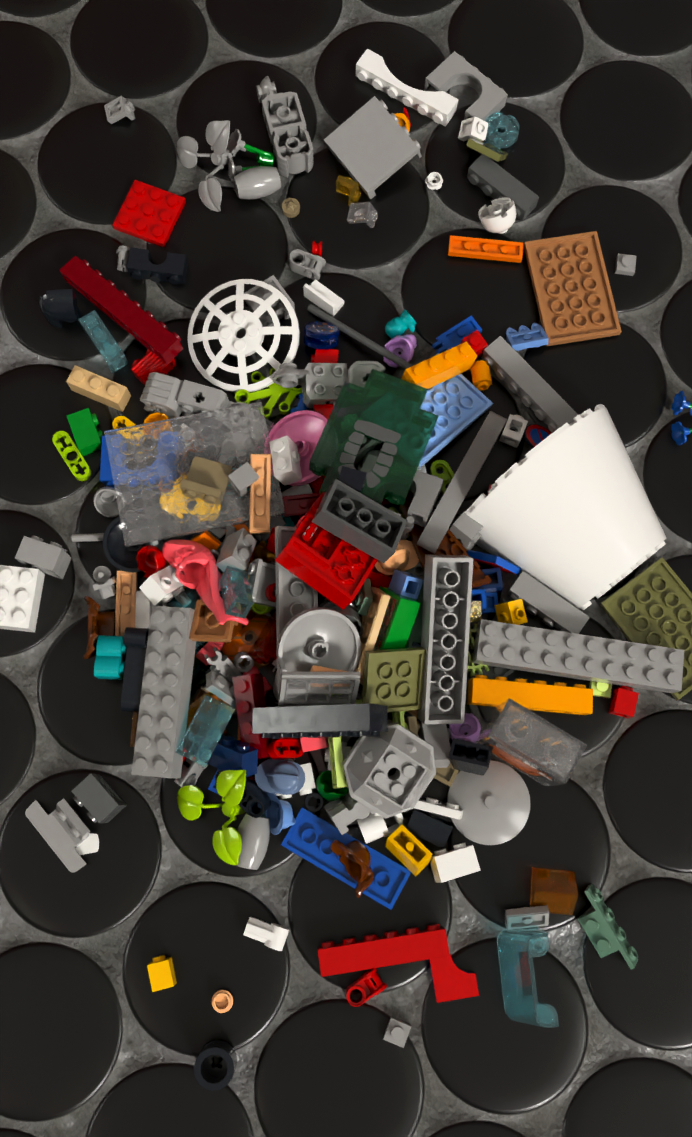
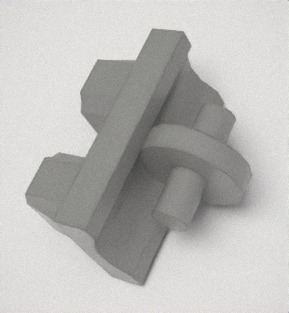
[93,566,117,599]

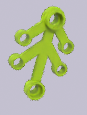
[235,368,302,419]

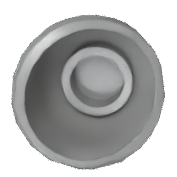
[93,486,126,517]

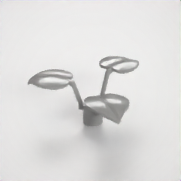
[177,120,233,212]

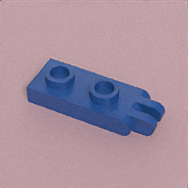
[432,315,482,354]

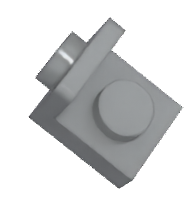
[104,96,135,124]

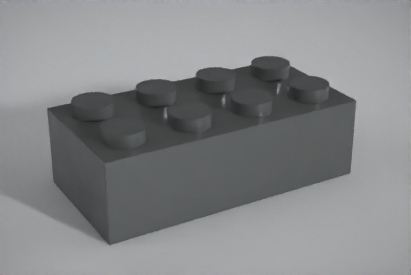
[311,479,408,563]

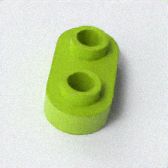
[430,460,455,495]

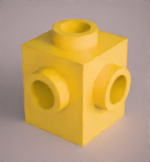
[494,599,528,625]

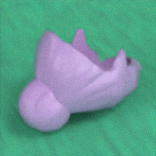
[383,334,417,368]
[449,713,481,743]

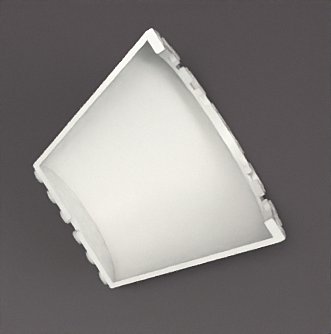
[465,404,666,611]

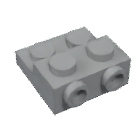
[244,275,295,327]

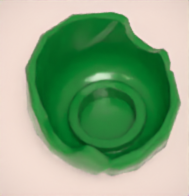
[315,770,348,801]

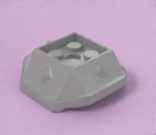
[342,722,436,819]

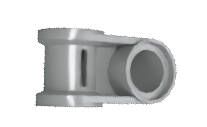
[289,249,326,280]

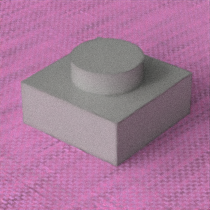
[615,253,636,276]
[383,1017,412,1048]

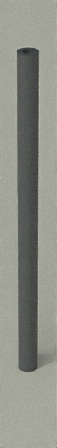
[307,304,413,369]

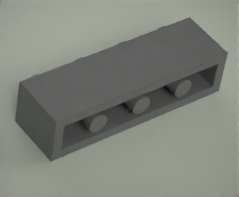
[467,154,539,221]

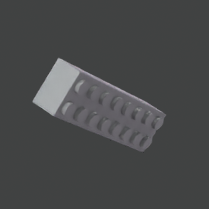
[417,555,473,724]
[131,606,196,778]

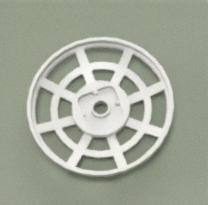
[187,279,300,393]

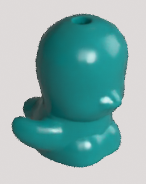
[385,309,417,338]

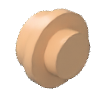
[212,989,233,1013]

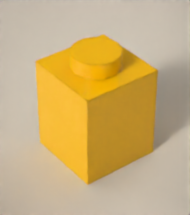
[147,955,177,992]

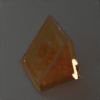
[530,867,578,915]

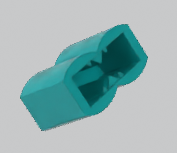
[94,635,127,680]

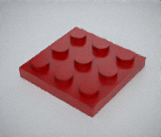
[112,180,186,248]

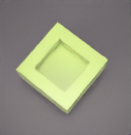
[589,681,612,698]

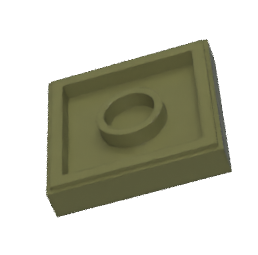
[466,138,508,162]

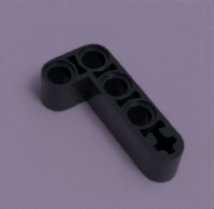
[121,627,149,712]

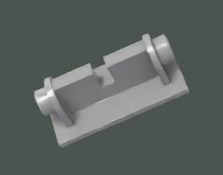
[174,746,209,787]

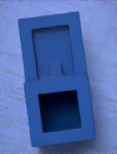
[470,589,498,616]

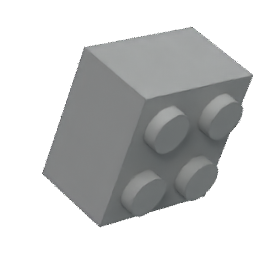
[15,535,71,579]

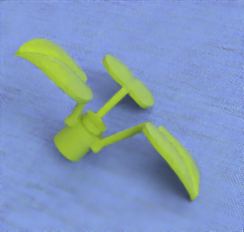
[177,770,246,865]

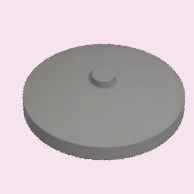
[276,607,361,686]
[447,760,530,845]

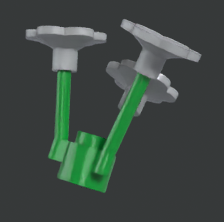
[228,129,274,182]

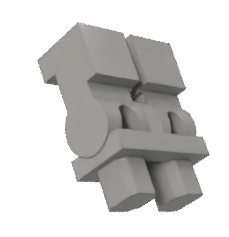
[323,792,376,835]

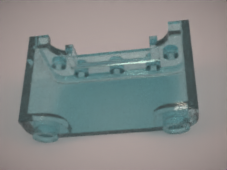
[497,927,559,1028]

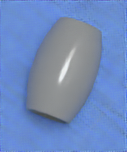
[233,166,281,200]
[236,813,270,870]

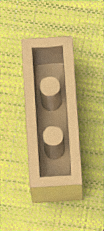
[66,365,131,412]

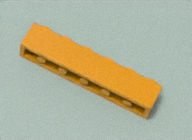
[467,675,593,715]

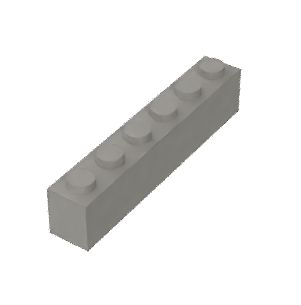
[481,336,578,433]

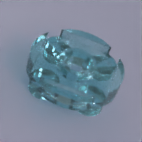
[485,112,520,149]

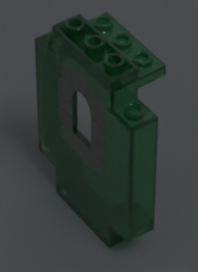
[309,369,438,506]

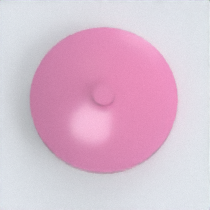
[263,410,338,486]

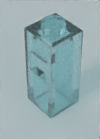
[219,566,254,618]

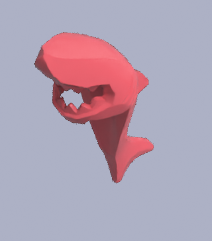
[162,540,248,625]

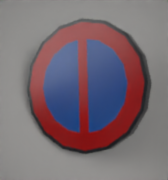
[524,424,552,449]

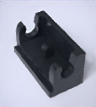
[406,808,453,849]

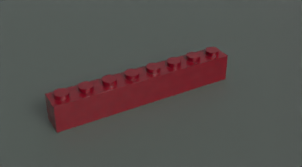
[59,256,183,364]

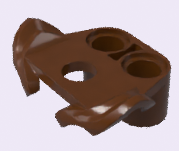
[83,596,115,659]

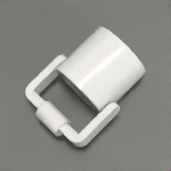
[356,813,404,844]

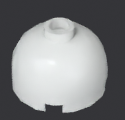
[478,197,517,234]

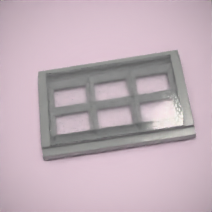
[278,671,360,707]

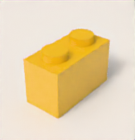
[385,824,433,877]

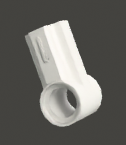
[243,916,289,951]

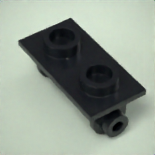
[189,661,211,704]

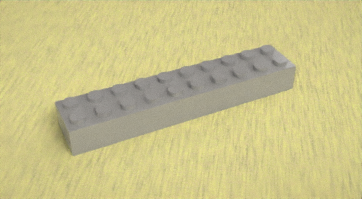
[472,619,684,693]

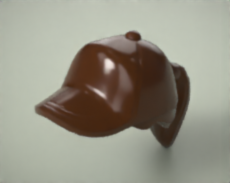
[331,840,374,898]

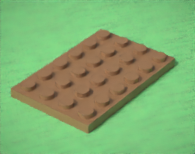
[524,231,622,346]

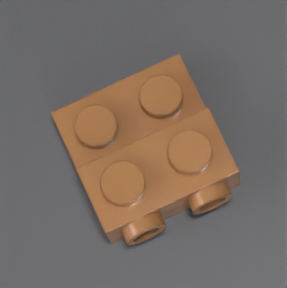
[189,598,241,642]

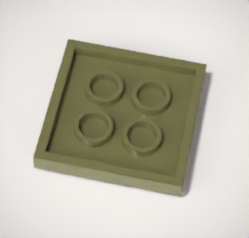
[362,647,426,713]

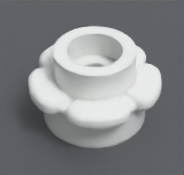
[425,172,443,190]

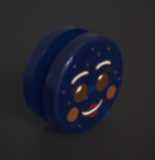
[304,322,339,350]

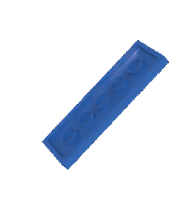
[281,808,411,910]

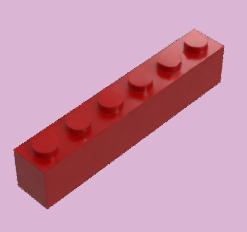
[317,924,450,977]

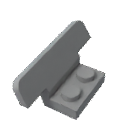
[25,798,90,873]

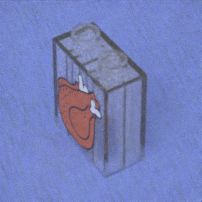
[475,698,587,786]

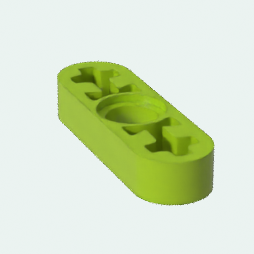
[52,431,92,481]

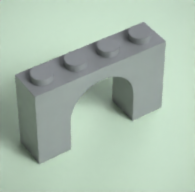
[424,51,508,122]
[360,454,443,527]

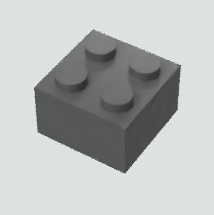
[71,773,127,823]

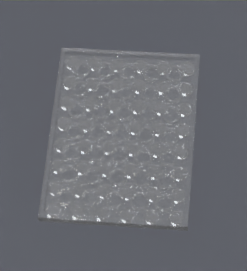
[104,402,286,547]

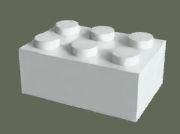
[0,565,45,632]

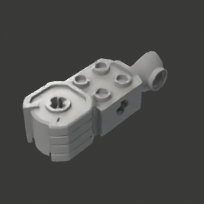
[256,76,313,178]
[273,361,387,408]
[140,372,255,432]

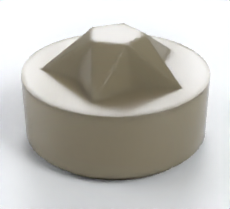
[282,198,300,218]

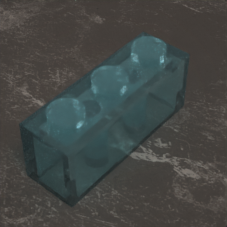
[78,310,129,373]
[176,695,235,767]

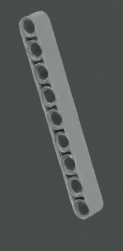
[416,411,508,554]

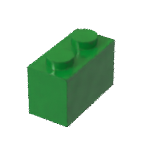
[66,408,104,456]

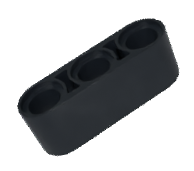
[215,770,271,818]

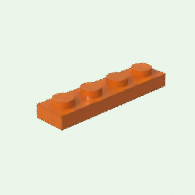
[448,235,523,263]

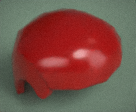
[136,545,166,578]

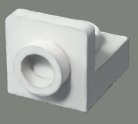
[458,116,488,141]

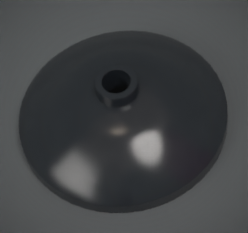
[103,513,164,573]

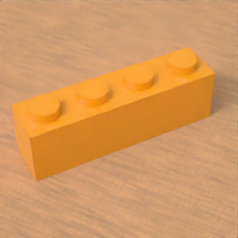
[400,341,477,397]

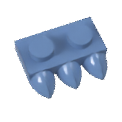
[506,323,549,351]

